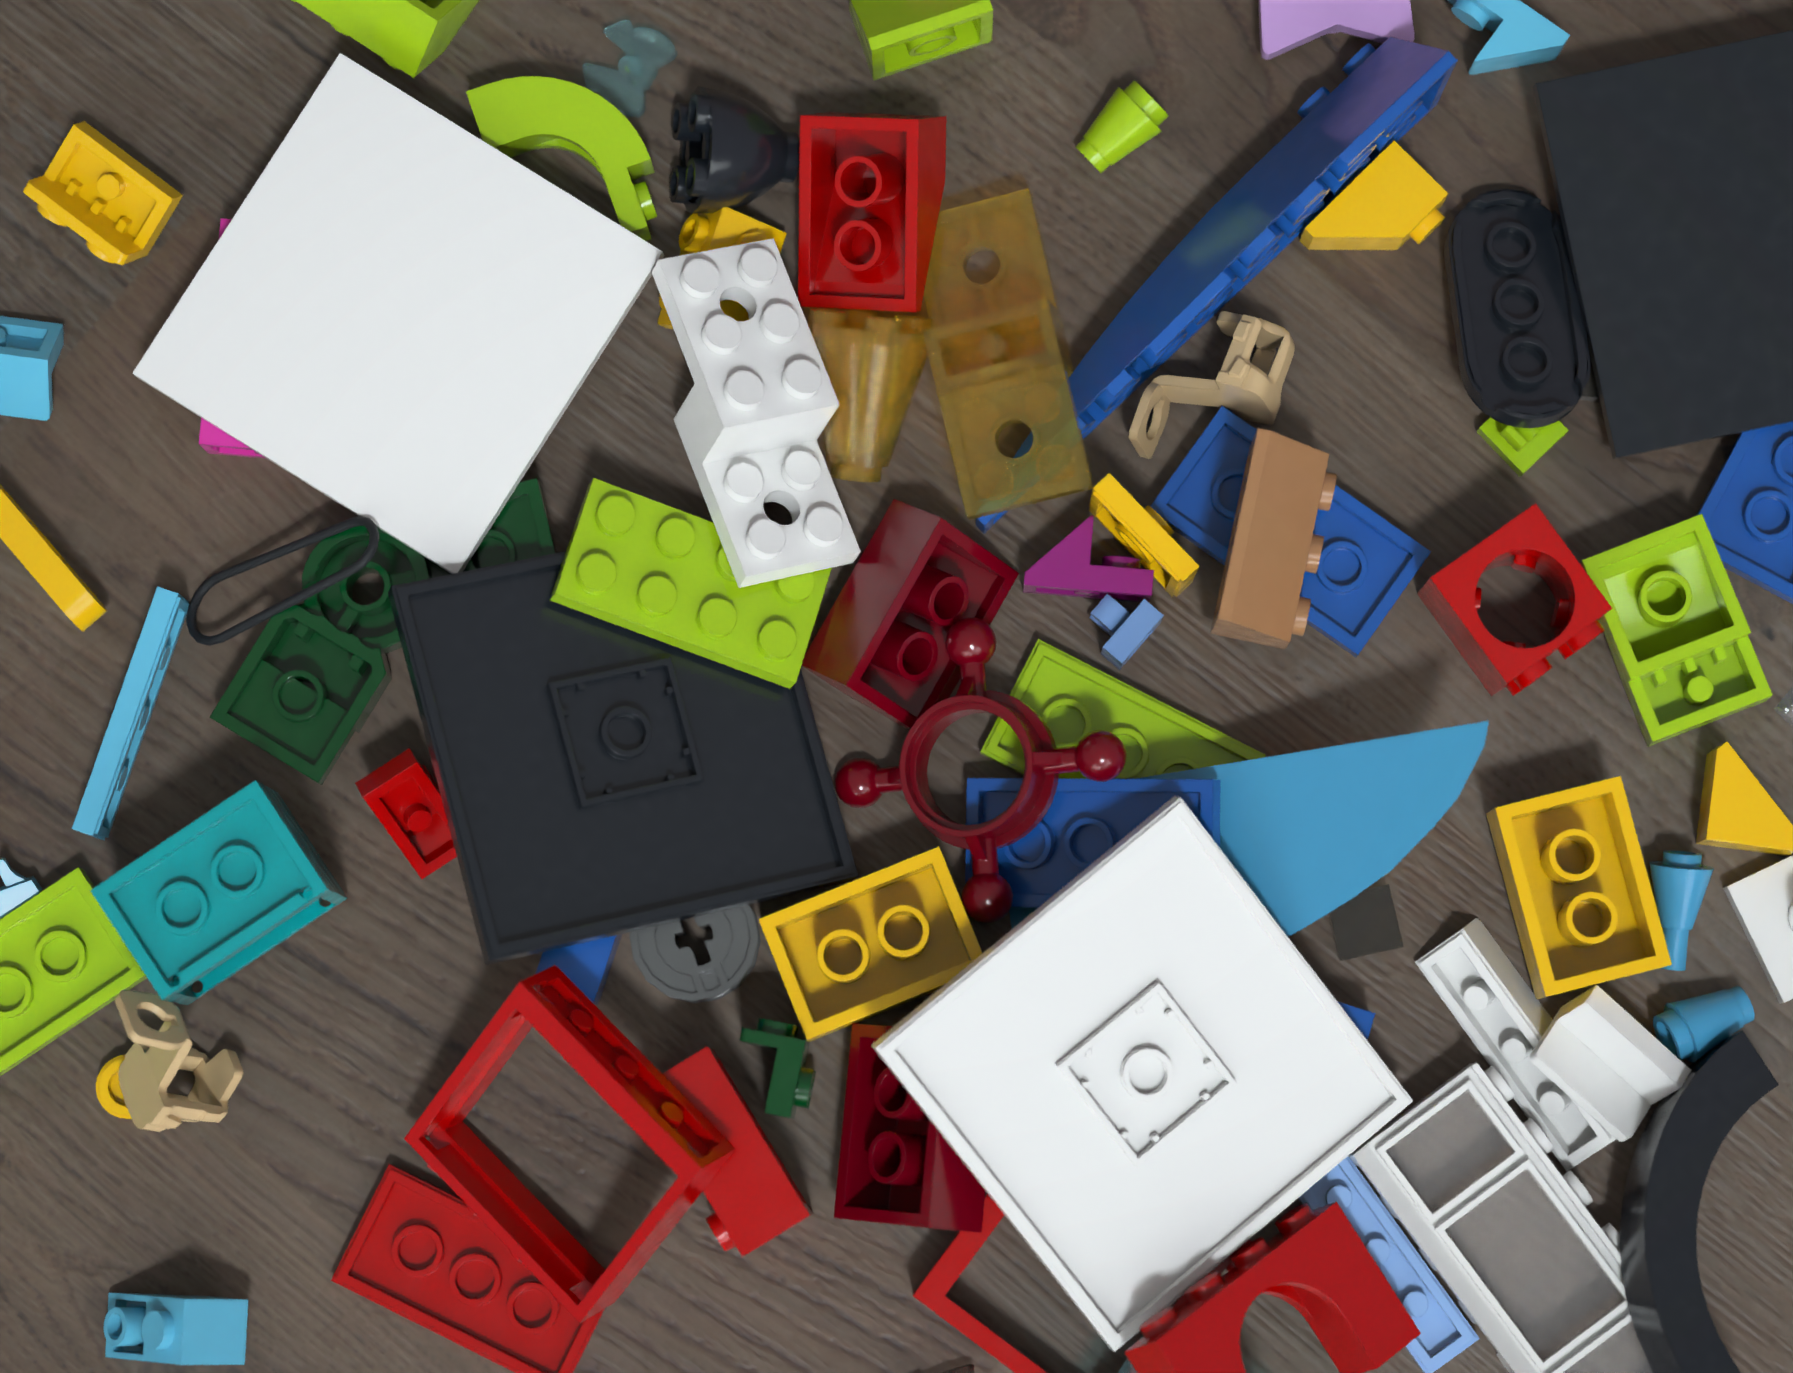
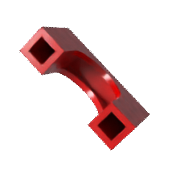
[1124,1202,1421,1373]

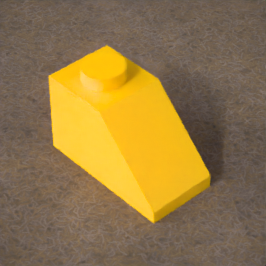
[1300,141,1448,250]

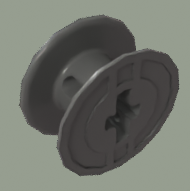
[629,905,761,1003]

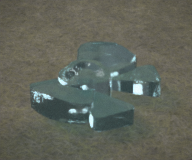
[583,20,677,117]

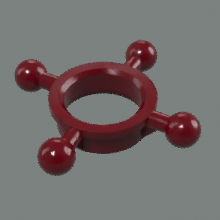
[834,617,1127,923]

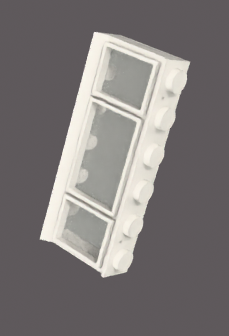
[1348,1062,1654,1373]

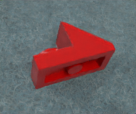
[355,748,457,879]

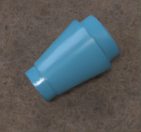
[1653,986,1755,1062]

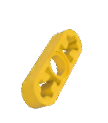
[0,484,107,632]

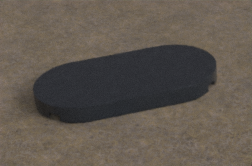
[1444,189,1591,428]

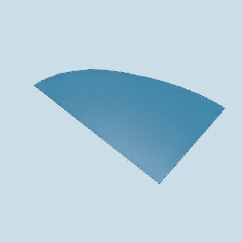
[1009,721,1489,937]

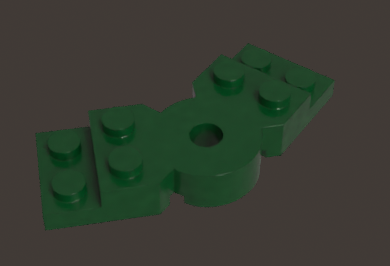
[209,478,556,785]

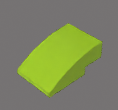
[1581,514,1773,747]

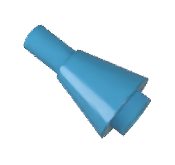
[1649,850,1714,971]

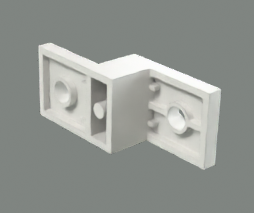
[652,238,861,588]

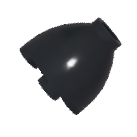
[669,87,800,213]

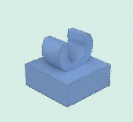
[1089,594,1164,670]

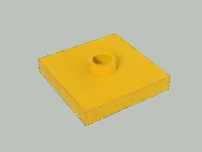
[1089,473,1199,597]

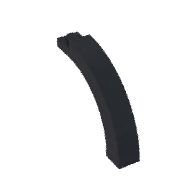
[1620,1030,1779,1373]

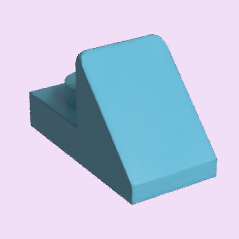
[1447,0,1570,75]

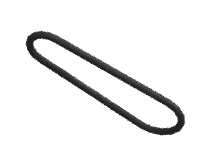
[186,516,379,646]

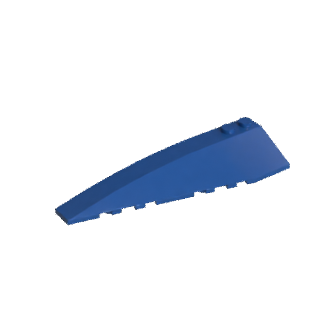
[975,37,1458,534]

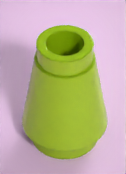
[1075,80,1169,174]

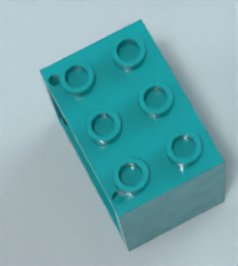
[90,780,348,1006]

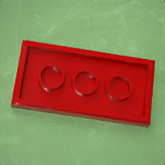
[331,1164,606,1373]

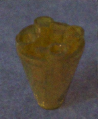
[807,309,933,482]

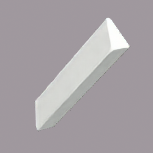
[1415,918,1616,1171]

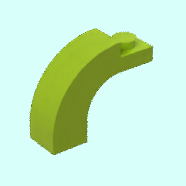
[466,76,657,241]

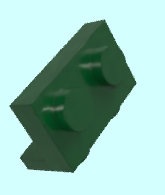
[739,1018,816,1119]

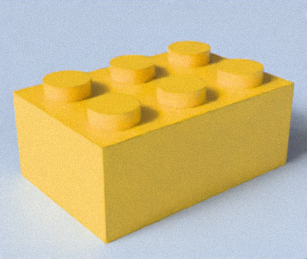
[1486,776,1672,1000]
[758,847,983,1042]

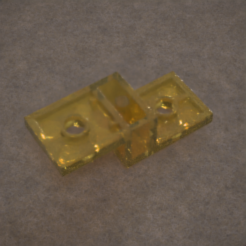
[923,188,1094,520]

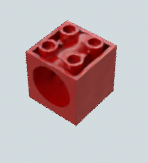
[1417,503,1613,697]

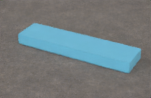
[72,586,189,840]

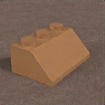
[1210,428,1337,649]

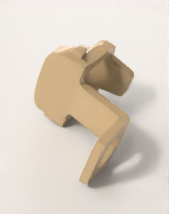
[1129,311,1295,459]
[115,990,243,1132]

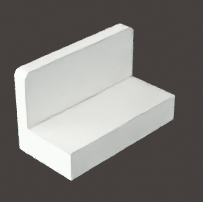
[1530,985,1691,1142]

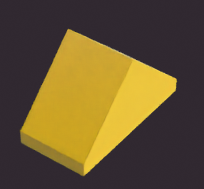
[1696,742,1793,856]

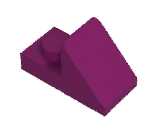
[1023,515,1154,602]

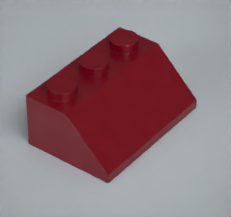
[801,499,1019,730]

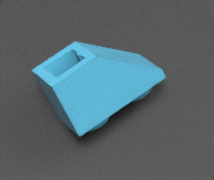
[104,1292,248,1365]

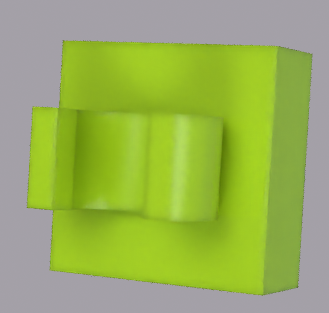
[1476,417,1569,477]

